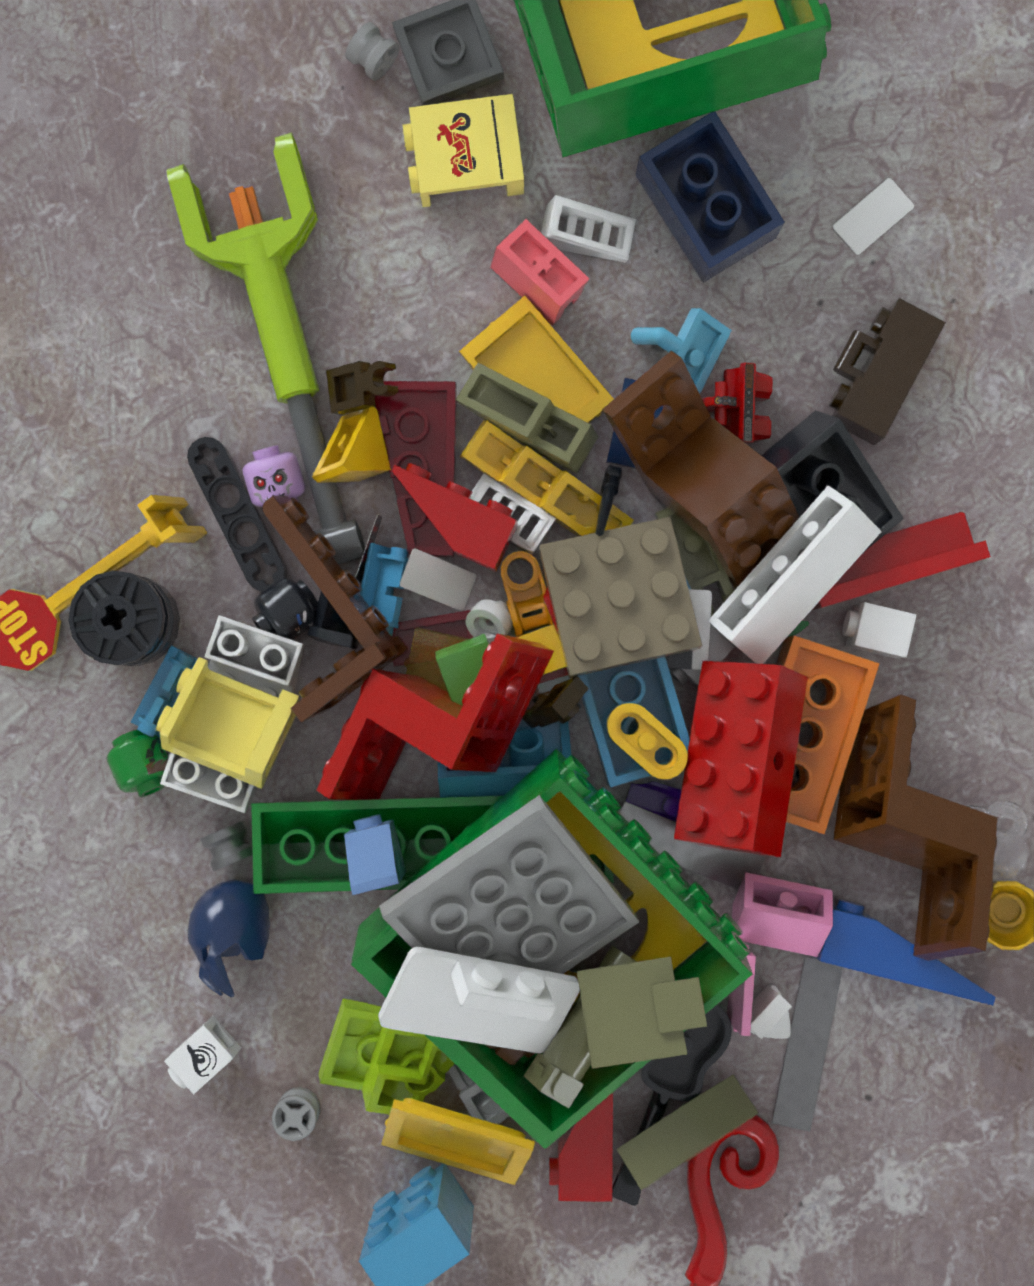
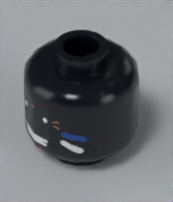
[252,578,318,640]

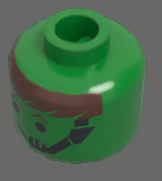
[106,730,169,798]

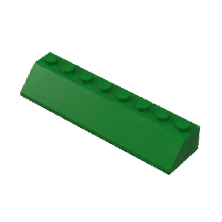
[251,792,614,894]

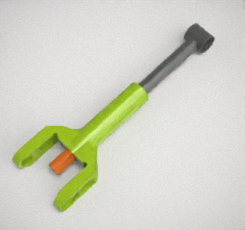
[166,132,365,564]

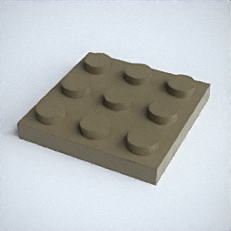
[539,517,702,678]

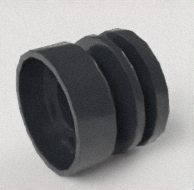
[68,571,180,666]

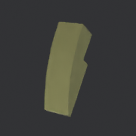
[456,363,599,474]
[616,1074,759,1190]

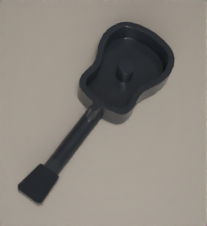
[612,1004,732,1206]

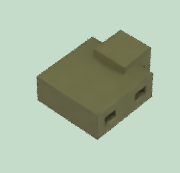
[577,957,707,1068]

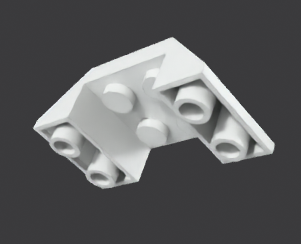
[160,615,304,813]

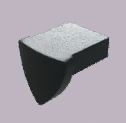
[307,591,359,649]

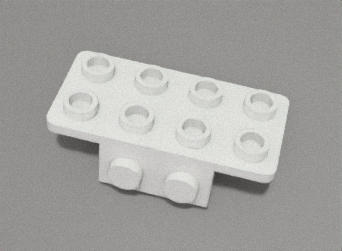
[378,947,580,1053]

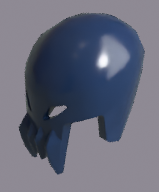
[187,879,270,998]

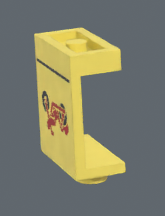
[403,94,524,207]

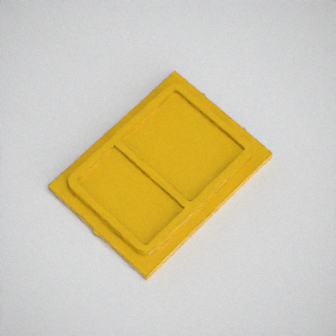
[381,1098,535,1185]

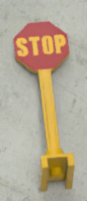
[0,495,207,671]

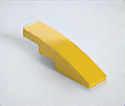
[460,420,634,536]

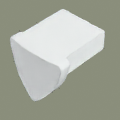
[751,984,792,1039]

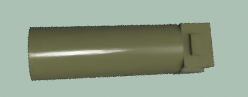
[524,945,637,1108]

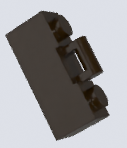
[829,298,946,445]

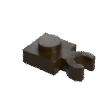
[326,361,399,415]
[522,676,589,729]

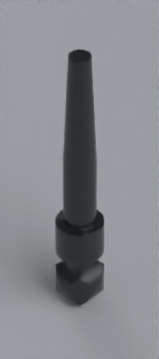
[596,465,622,536]

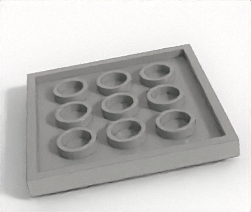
[379,795,639,974]

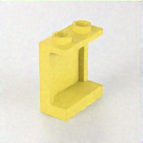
[156,657,299,789]

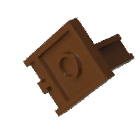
[263,496,408,723]

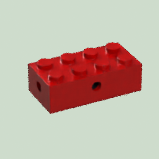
[674,661,808,858]

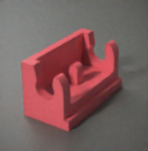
[490,219,590,326]

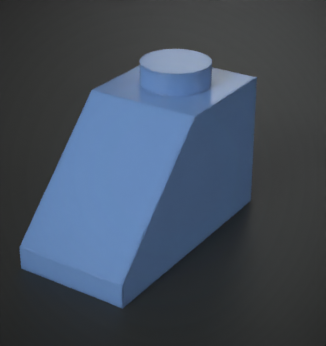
[344,815,406,895]

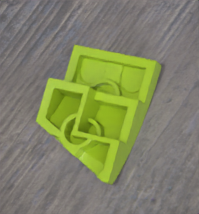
[318,998,455,1115]

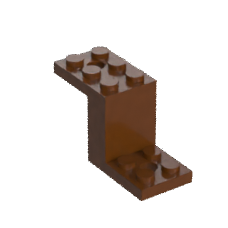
[602,350,800,590]
[833,694,998,961]

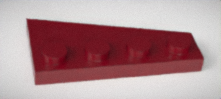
[374,381,457,557]

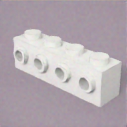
[708,486,881,664]

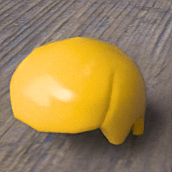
[987,881,1034,950]

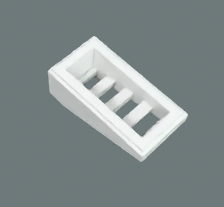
[541,195,636,263]
[470,473,556,556]

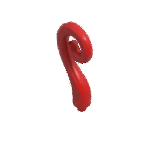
[685,1115,779,1286]

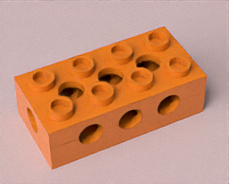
[776,635,880,834]

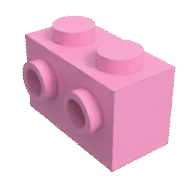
[732,872,833,957]

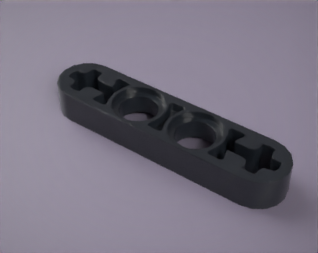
[187,437,288,592]

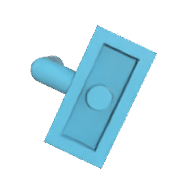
[631,308,732,394]

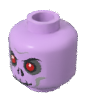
[243,445,305,507]

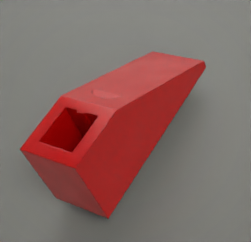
[391,463,518,572]

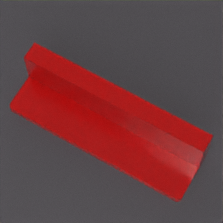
[813,512,991,610]

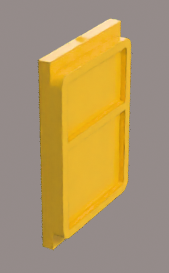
[459,296,614,423]

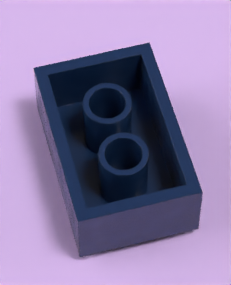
[635,112,785,283]

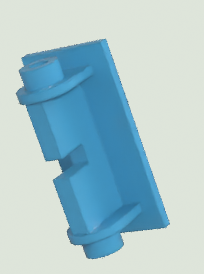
[360,543,409,636]
[131,645,209,738]

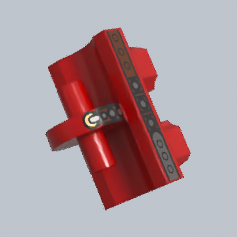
[702,362,773,444]

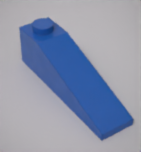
[816,899,996,1006]

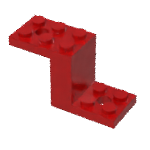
[316,633,554,800]

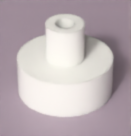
[466,599,513,644]

